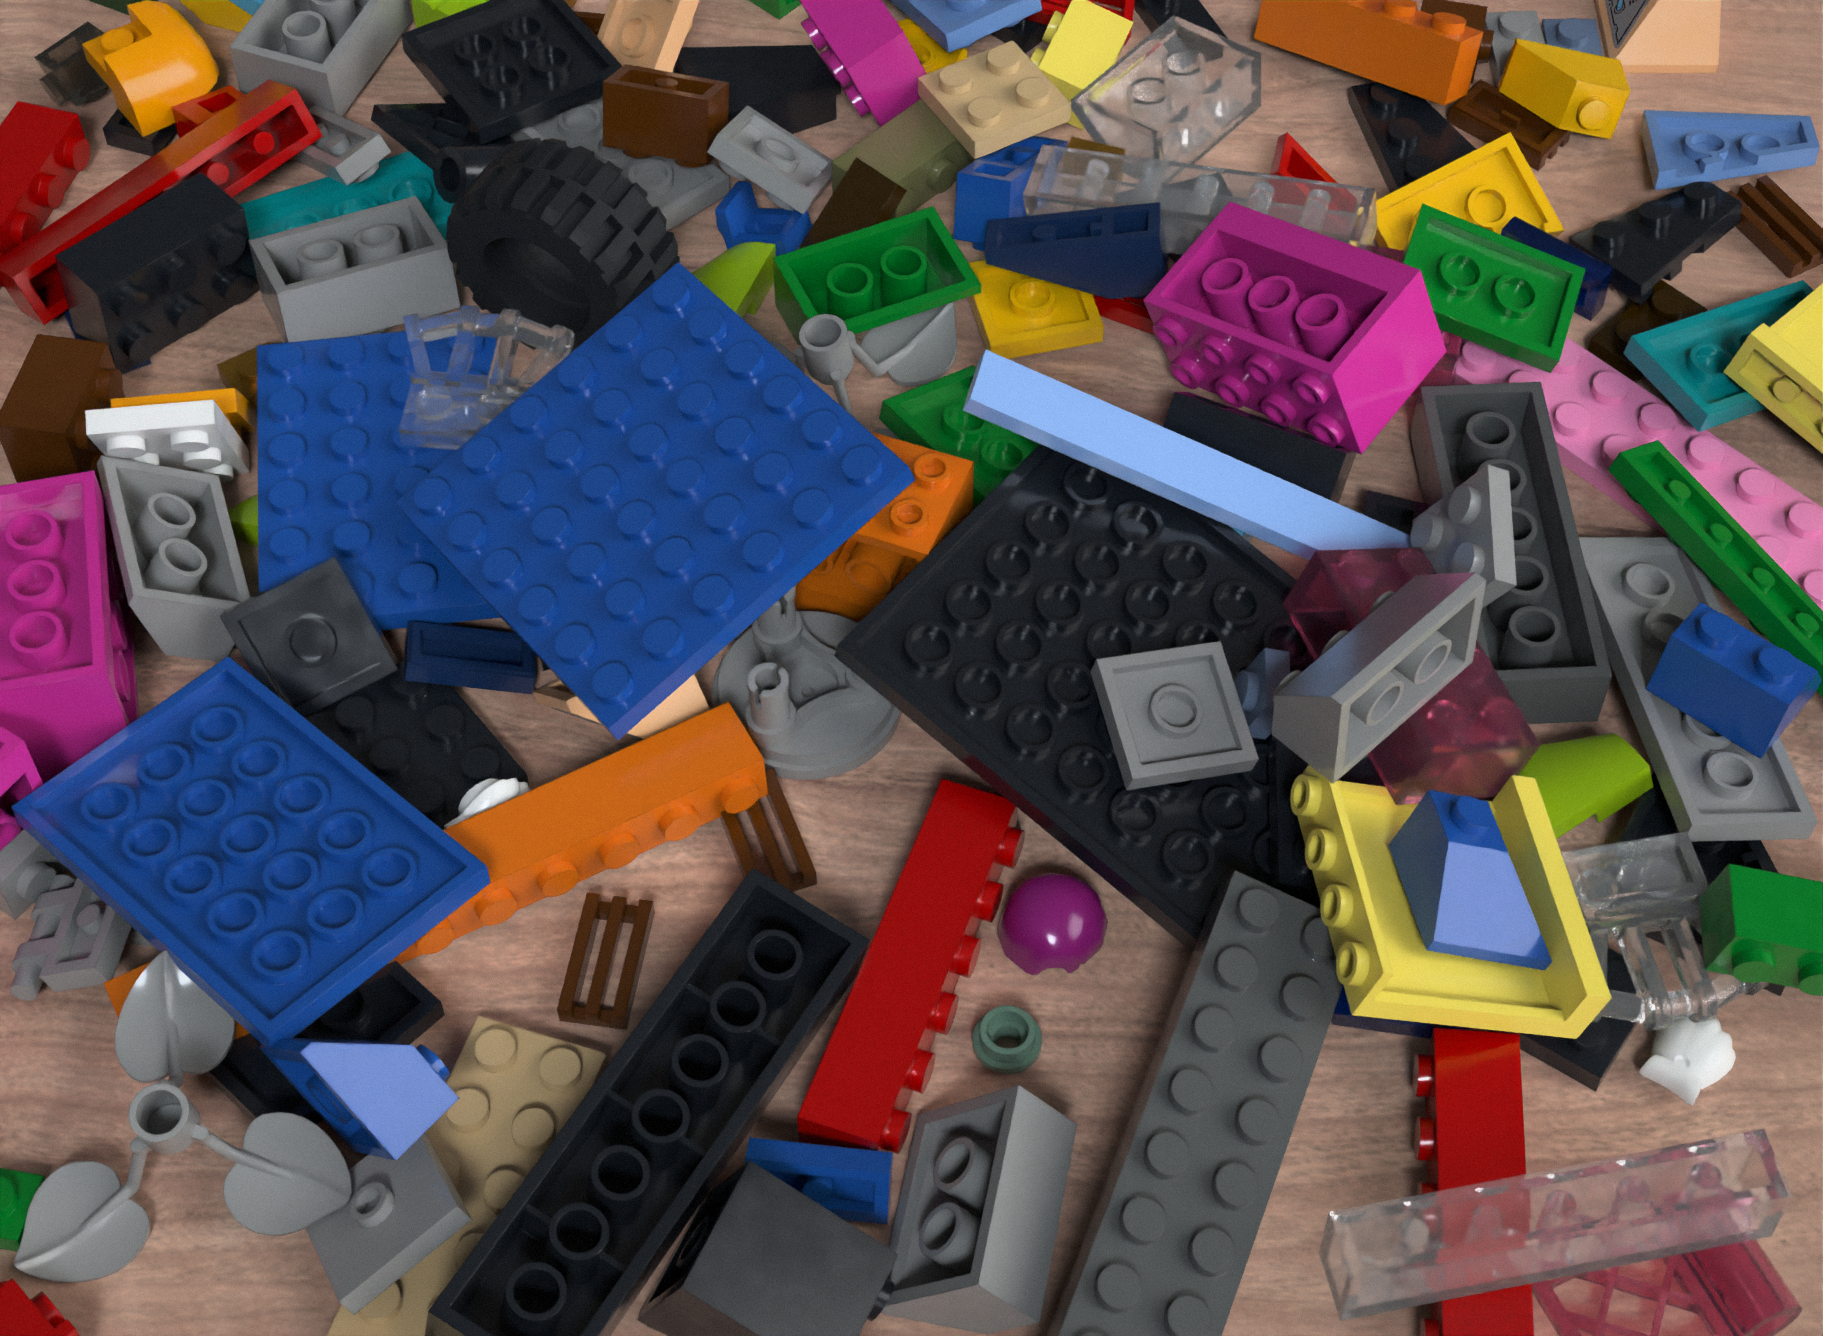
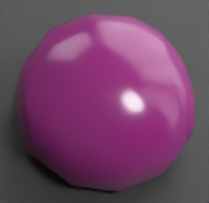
[997,873,1108,975]

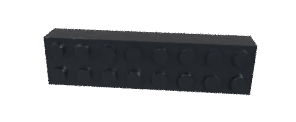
[425,868,870,1336]

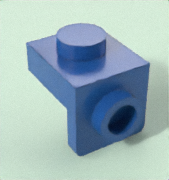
[715,181,812,256]

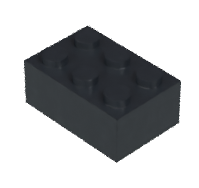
[55,172,259,374]

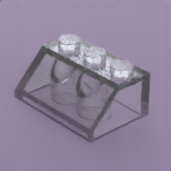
[1071,15,1261,191]

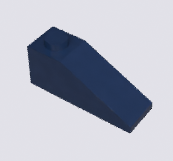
[984,202,1169,299]

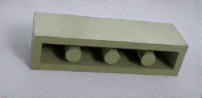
[831,99,977,220]

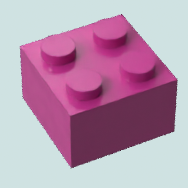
[799,0,926,127]

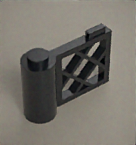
[371,103,516,204]

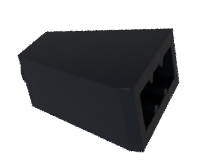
[673,45,841,134]

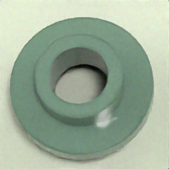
[972,1005,1042,1074]

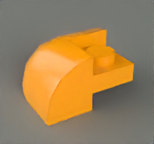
[82,0,220,137]

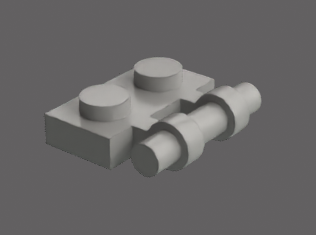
[10,874,132,1001]

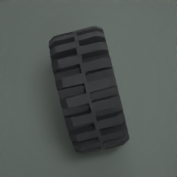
[446,138,680,361]

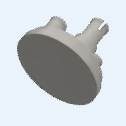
[712,586,902,780]

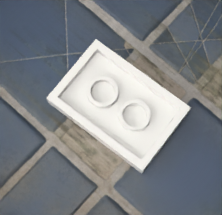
[85,400,250,484]

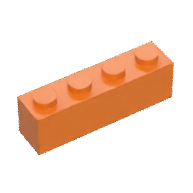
[1253,0,1483,106]

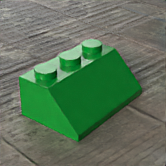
[773,206,981,345]

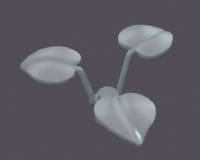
[768,302,957,440]
[14,950,353,1283]

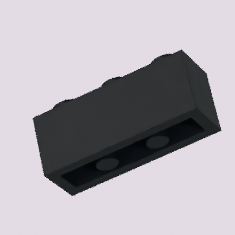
[1163,392,1356,503]

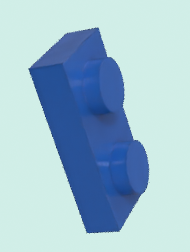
[745,1137,893,1225]

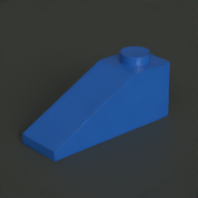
[953,136,1068,252]

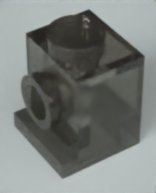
[34,21,109,107]

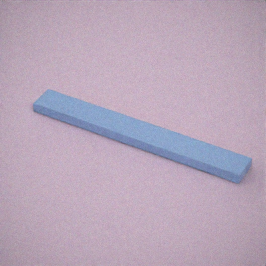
[963,350,1415,593]

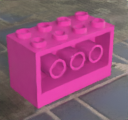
[1143,201,1447,455]
[0,470,139,782]

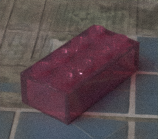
[1283,547,1540,805]

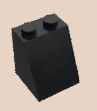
[637,1161,899,1336]

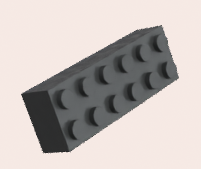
[1410,382,1612,727]

